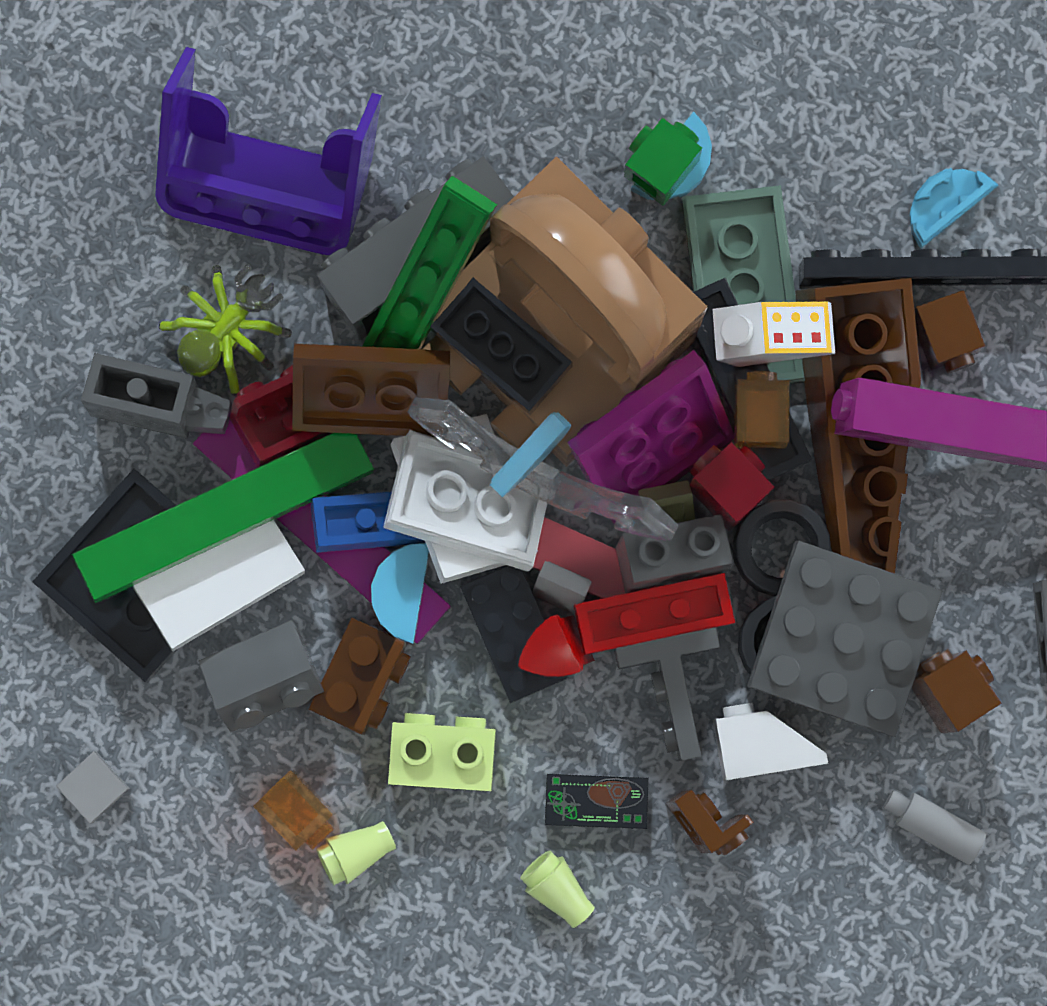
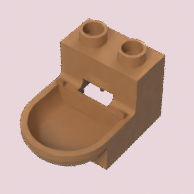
[422,156,707,467]

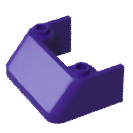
[155,47,382,255]

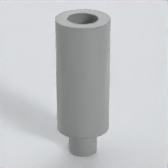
[883,790,987,865]

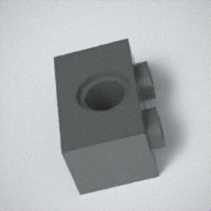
[615,514,733,594]

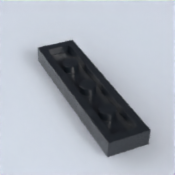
[693,278,812,481]

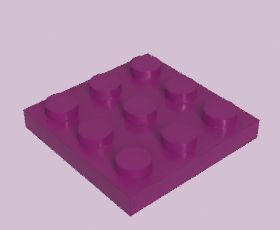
[567,350,736,526]

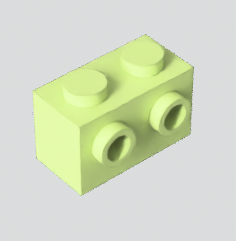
[388,713,496,791]

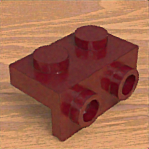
[229,365,332,468]

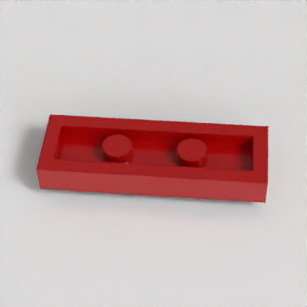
[573,573,735,655]

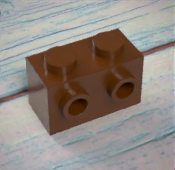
[912,649,1002,733]

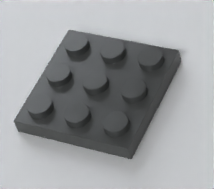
[747,540,943,737]

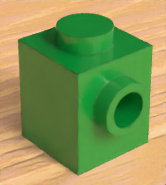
[624,117,702,206]

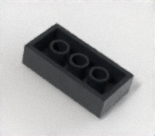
[430,277,573,415]
[460,566,569,704]

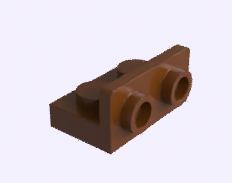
[308,618,411,736]
[665,789,754,856]

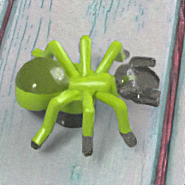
[159,264,292,396]

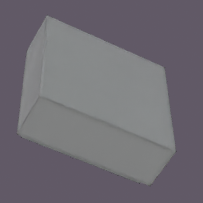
[532,561,591,614]
[56,751,130,824]

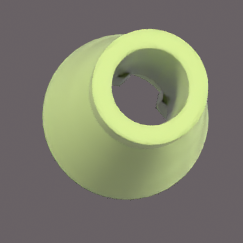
[316,821,396,885]
[520,851,595,928]

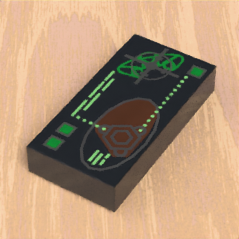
[545,774,649,829]

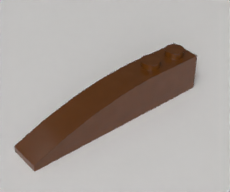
[795,278,921,574]

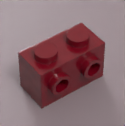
[689,442,774,531]

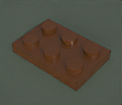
[292,343,450,438]

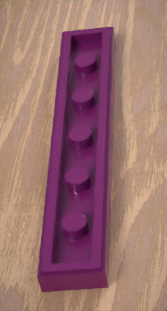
[193,419,451,644]

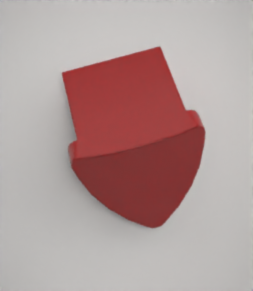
[518,615,595,677]

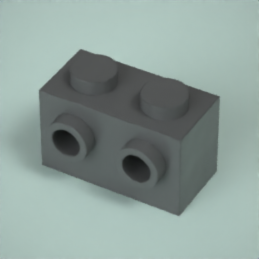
[198,620,324,732]

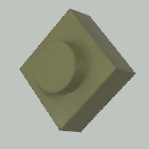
[639,480,695,529]

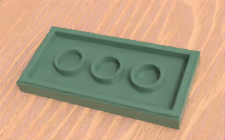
[682,185,805,393]

